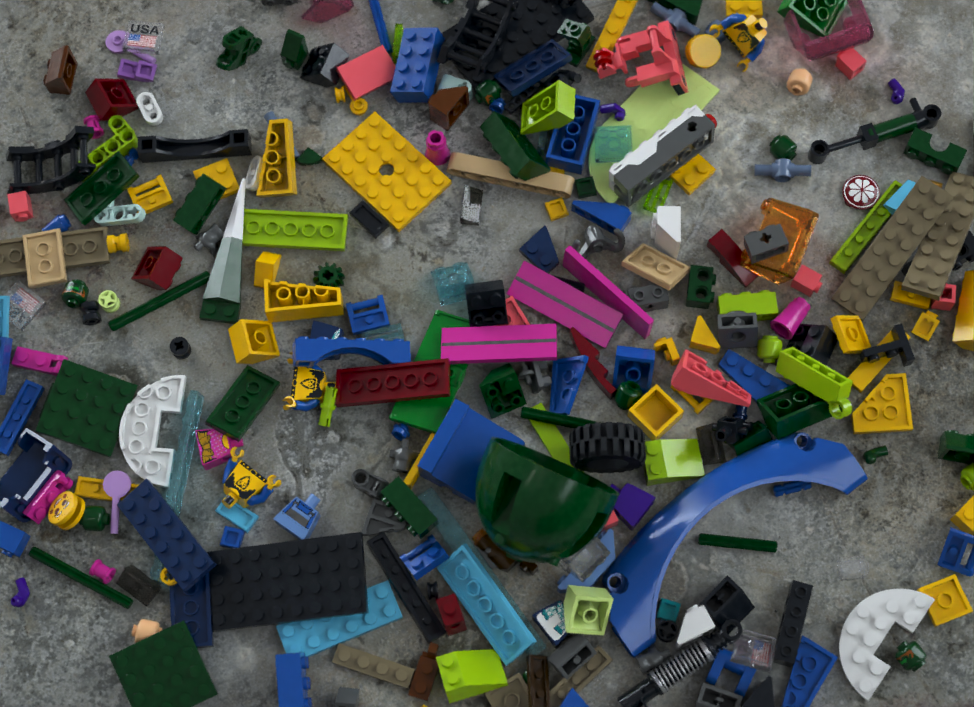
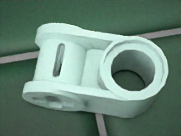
[437,74,473,101]

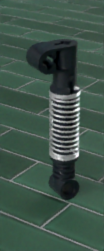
[617,619,743,707]

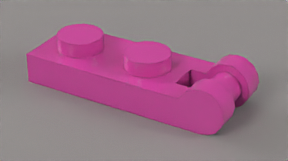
[11,346,68,376]
[23,470,73,525]

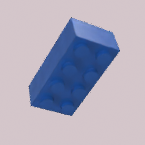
[390,27,445,103]
[546,95,600,175]
[275,652,312,707]

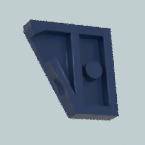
[519,225,559,273]

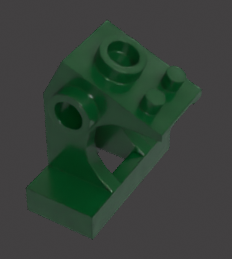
[556,19,596,68]

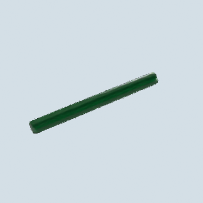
[108,271,210,331]
[29,547,133,609]

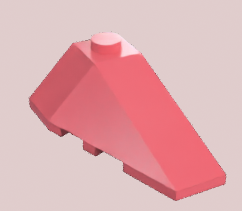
[671,349,752,407]

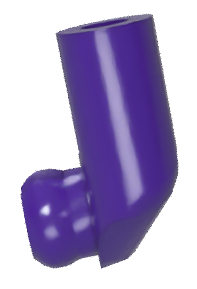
[888,78,905,104]
[600,103,626,121]
[11,577,30,607]

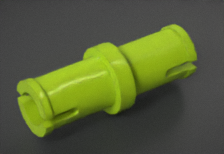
[318,386,338,427]

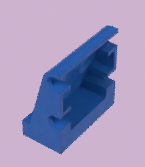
[417,399,525,504]

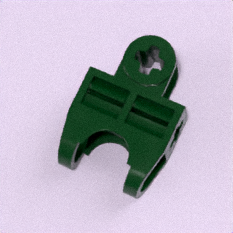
[216,26,262,71]

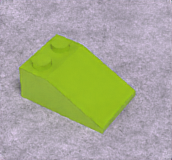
[520,80,576,135]
[643,439,705,486]
[436,649,508,704]

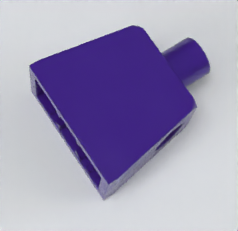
[610,483,656,531]

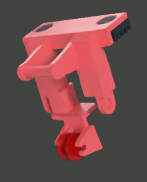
[593,20,688,96]

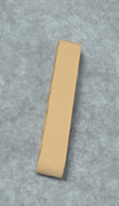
[446,152,575,199]

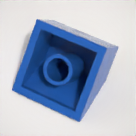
[612,345,655,394]

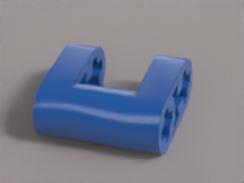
[705,648,758,700]

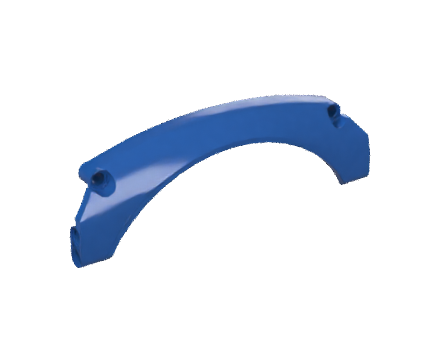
[602,432,868,658]

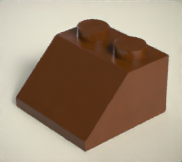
[44,45,78,95]
[428,86,469,131]

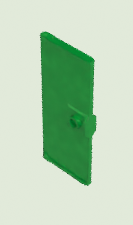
[389,310,470,434]

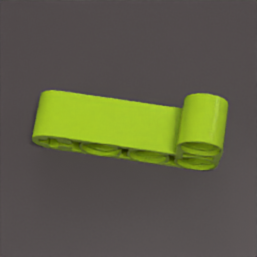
[78,115,138,182]

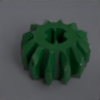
[313,262,345,288]

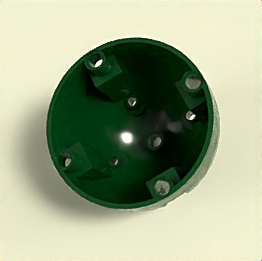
[475,436,620,566]

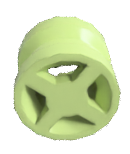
[98,290,120,313]

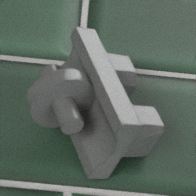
[518,361,552,394]

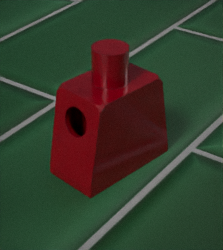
[436,593,467,637]

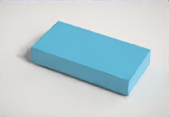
[215,495,259,533]

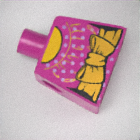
[195,429,244,470]

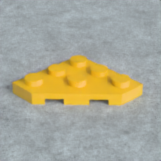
[851,373,913,434]

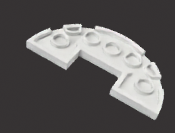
[119,375,187,489]
[839,589,935,701]

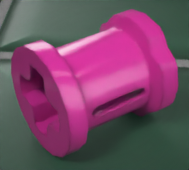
[83,115,104,139]
[89,559,116,584]

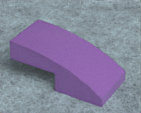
[117,58,157,82]

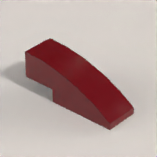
[707,229,759,288]

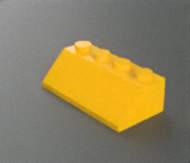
[952,270,974,351]

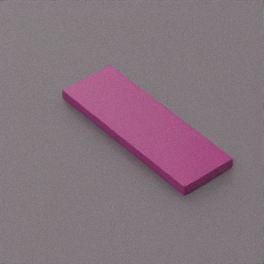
[562,245,654,339]

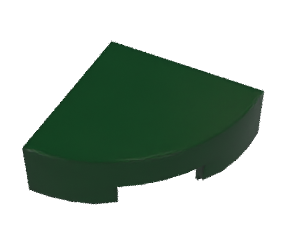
[296,147,322,166]

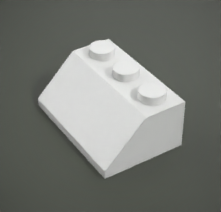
[650,206,681,260]

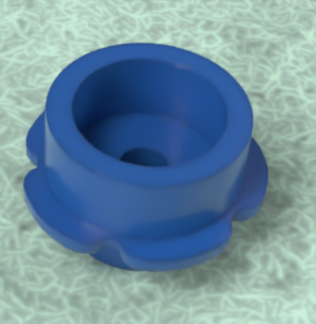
[489,98,506,114]
[391,423,410,441]

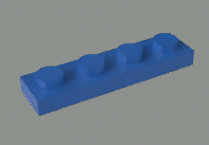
[0,379,45,457]

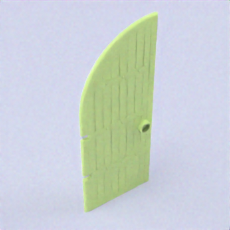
[588,63,720,203]

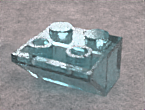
[431,262,474,306]

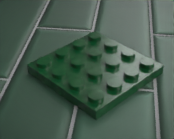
[36,359,138,457]
[109,620,218,707]

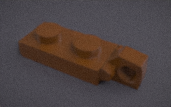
[408,642,439,702]

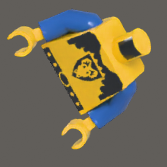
[709,14,767,72]
[282,351,336,412]
[222,447,281,509]

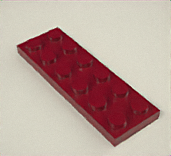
[335,358,450,408]

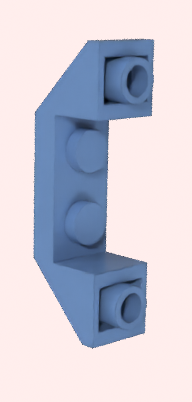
[557,528,615,594]

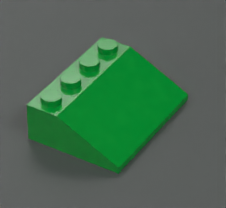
[777,0,849,40]

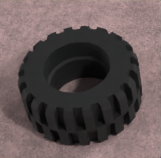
[569,422,646,473]

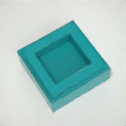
[656,598,681,623]

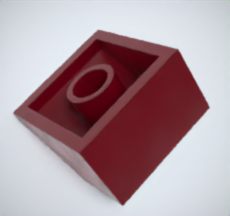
[85,78,139,121]
[131,246,183,290]

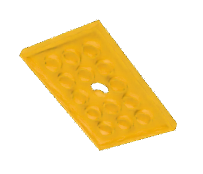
[322,111,452,232]

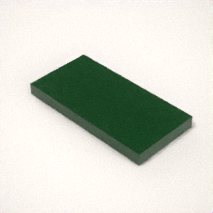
[64,151,140,226]
[205,365,280,442]

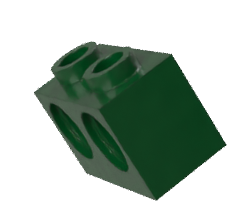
[686,265,716,309]

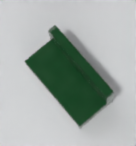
[728,420,772,456]

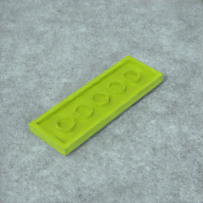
[243,209,348,251]

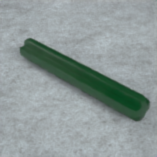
[520,406,597,429]
[698,533,778,553]

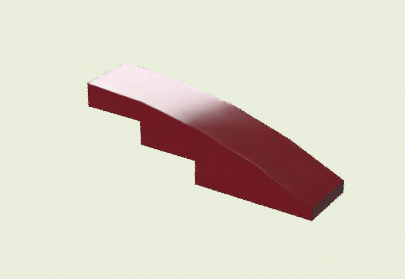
[570,327,616,400]

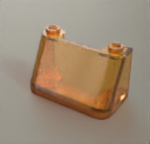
[740,197,819,285]

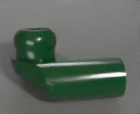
[863,445,888,465]

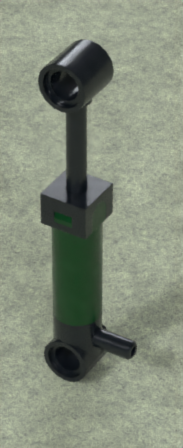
[808,98,942,164]

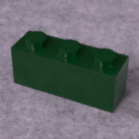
[173,173,227,235]
[380,476,439,539]

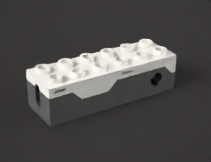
[609,105,717,207]

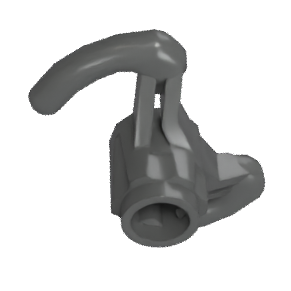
[572,225,625,259]

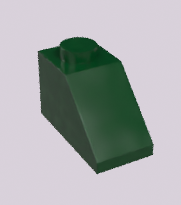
[280,29,309,71]

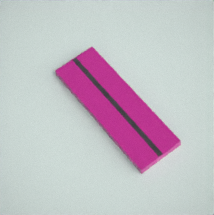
[506,261,624,348]
[441,324,557,364]

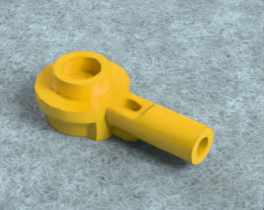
[344,85,368,116]

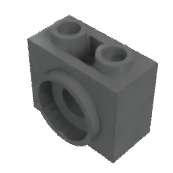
[717,311,758,349]

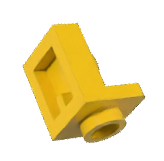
[911,310,940,341]
[653,337,680,366]

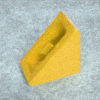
[254,251,282,288]
[689,315,720,354]

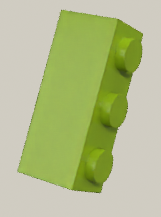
[716,290,778,321]

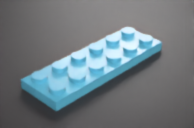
[437,543,537,666]
[276,580,403,657]

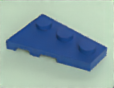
[549,355,589,415]

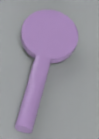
[106,30,156,64]
[103,471,131,534]

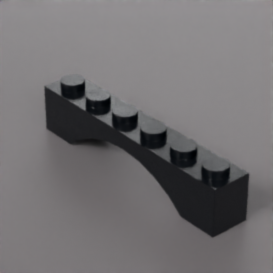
[138,129,252,163]

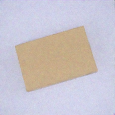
[22,228,67,289]
[621,243,690,291]

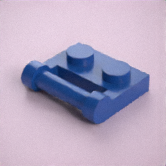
[346,295,390,335]
[937,528,974,577]
[399,534,450,581]

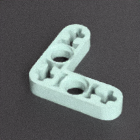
[94,200,146,226]

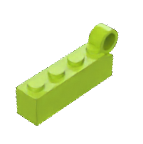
[776,347,853,419]

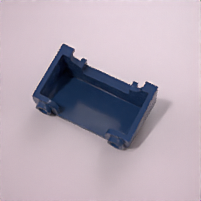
[0,428,72,523]

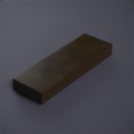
[526,654,551,707]

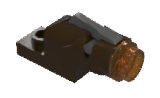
[472,528,538,576]

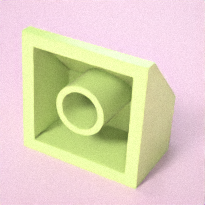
[563,585,614,636]

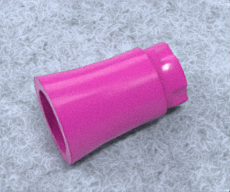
[425,130,450,166]
[770,297,811,340]

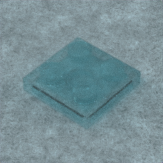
[594,125,632,163]

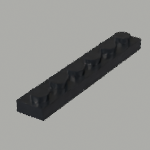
[366,532,446,644]

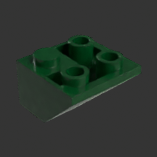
[479,363,527,419]

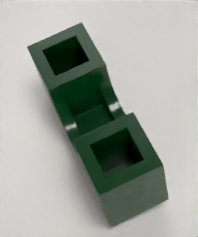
[903,127,967,175]

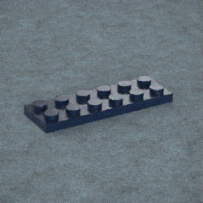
[117,478,217,592]

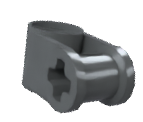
[352,469,390,500]

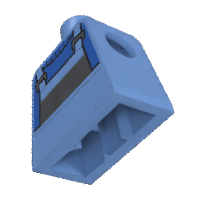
[274,493,321,540]

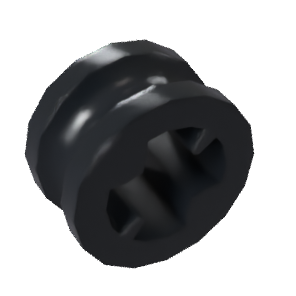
[427,581,439,600]

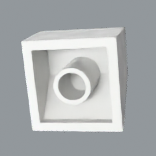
[674,605,715,651]

